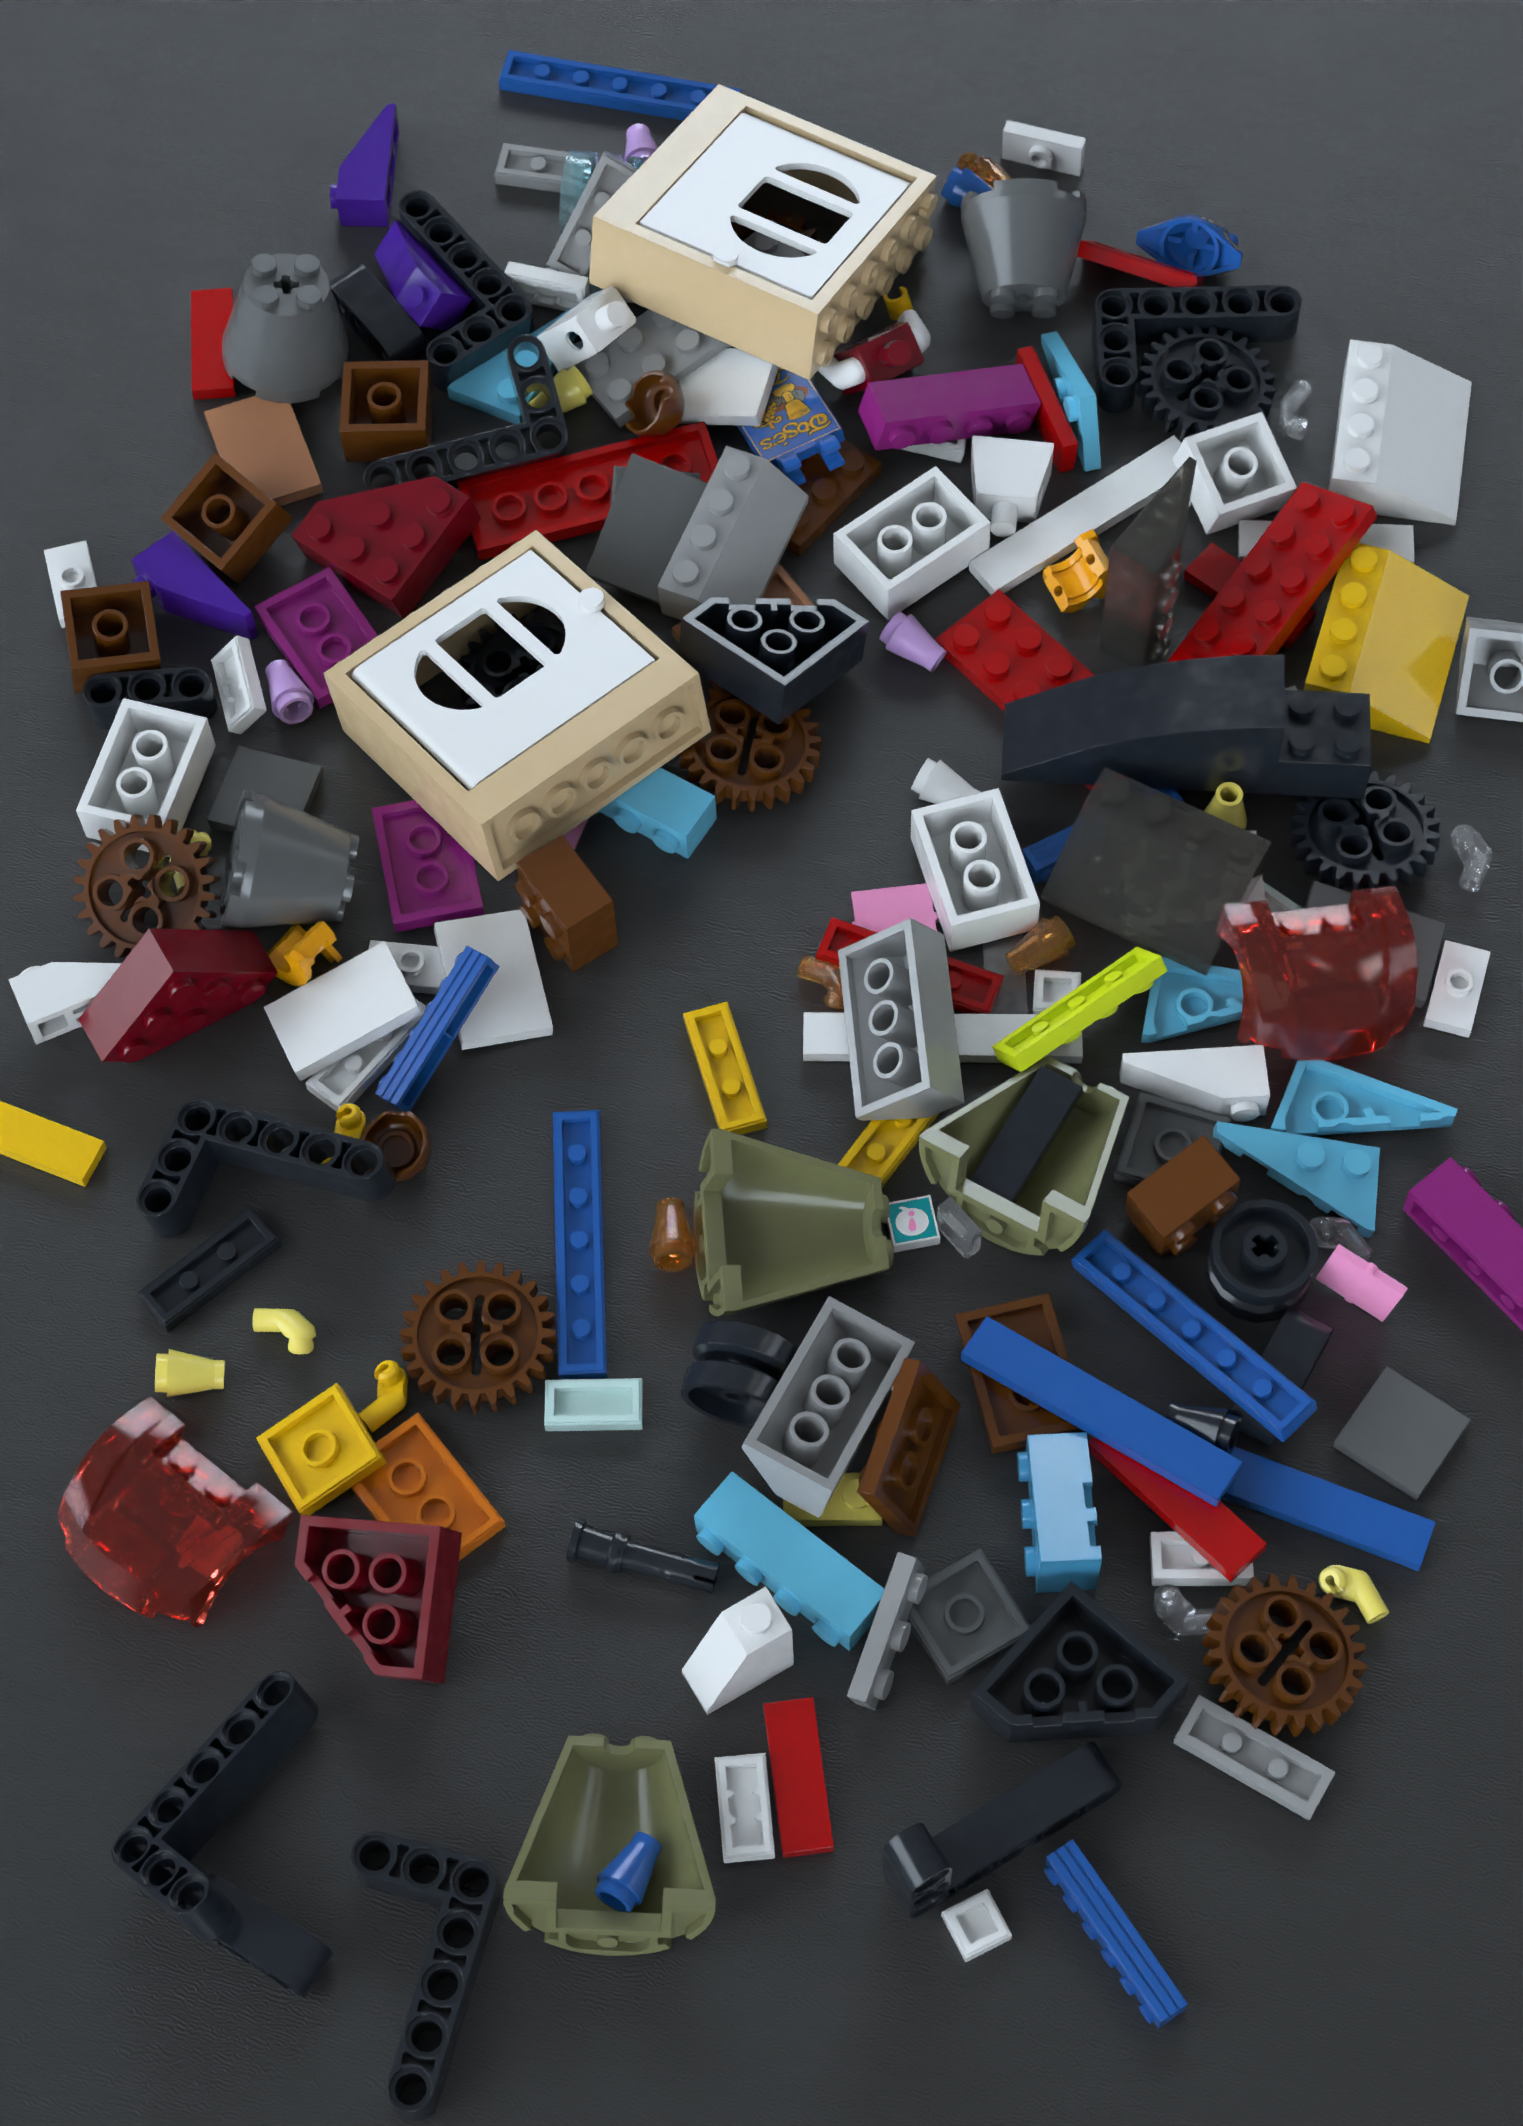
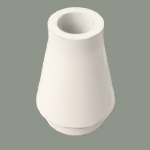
[911,758,981,804]

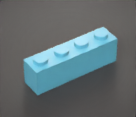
[596,767,717,859]
[694,1471,884,1651]

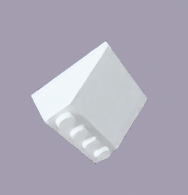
[1328,339,1472,525]

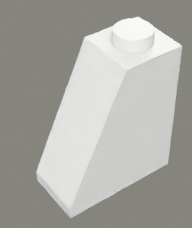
[682,1587,794,1715]

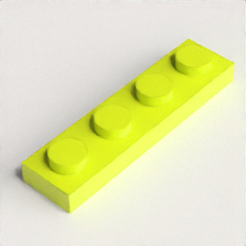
[992,947,1168,1072]

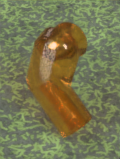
[958,152,1012,188]
[797,955,844,1010]

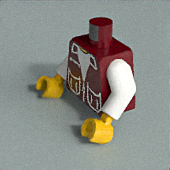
[818,286,931,395]

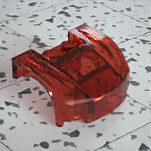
[1216,886,1418,1061]
[57,1396,293,1627]

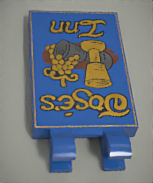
[736,367,845,486]

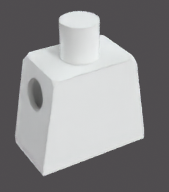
[537,286,636,372]
[971,435,1054,537]

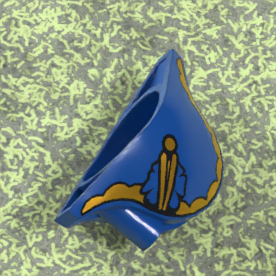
[1136,214,1243,277]

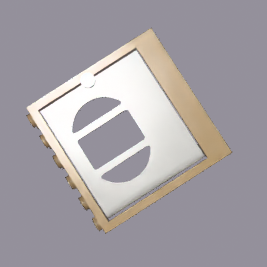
[589,84,938,380]
[323,530,711,881]

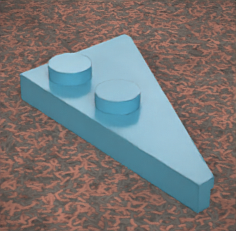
[447,306,578,424]
[1041,331,1101,472]
[1141,957,1316,1043]
[1270,1052,1458,1136]
[1213,1121,1380,1238]

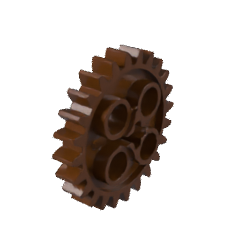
[678,689,822,812]
[73,814,221,957]
[399,1260,557,1414]
[1201,1574,1367,1737]

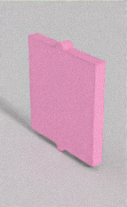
[851,883,939,932]
[1315,1244,1408,1322]

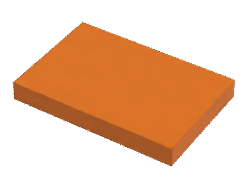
[351,1412,506,1561]

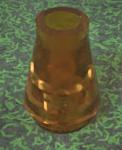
[1004,915,1076,977]
[649,1198,696,1272]

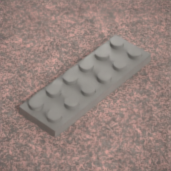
[574,220,805,428]

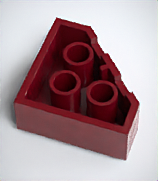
[291,476,481,619]
[78,928,278,1063]
[295,1515,462,1684]

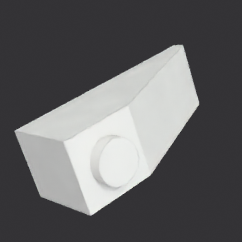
[8,962,122,1045]
[1120,1045,1270,1122]

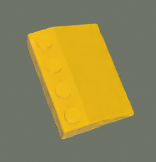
[1304,543,1469,744]

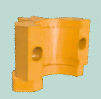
[1042,529,1117,613]
[267,921,343,987]

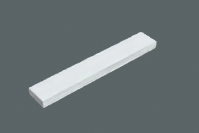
[969,435,1183,595]
[803,1012,1083,1063]

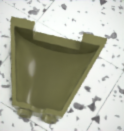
[919,1056,1129,1255]
[693,1129,894,1316]
[503,1733,716,1956]

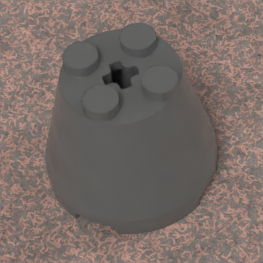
[961,178,1087,319]
[222,253,349,403]
[220,790,359,928]

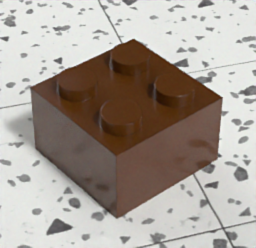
[339,360,434,462]
[160,453,293,584]
[60,581,161,693]
[515,835,619,972]
[1125,1135,1241,1259]

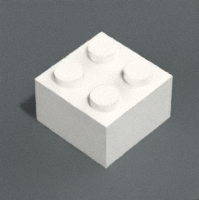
[1172,412,1297,535]

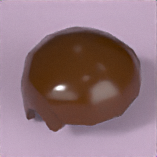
[625,370,685,437]
[361,1111,432,1182]

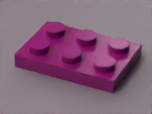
[254,567,378,709]
[371,800,485,933]

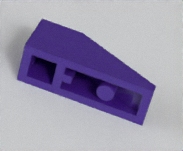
[330,104,400,227]
[375,220,473,331]
[131,531,258,641]

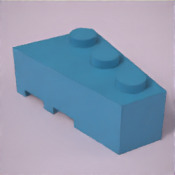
[1017,1432,1102,1593]

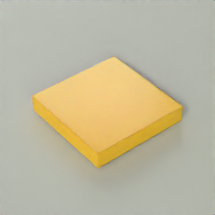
[256,1383,387,1516]

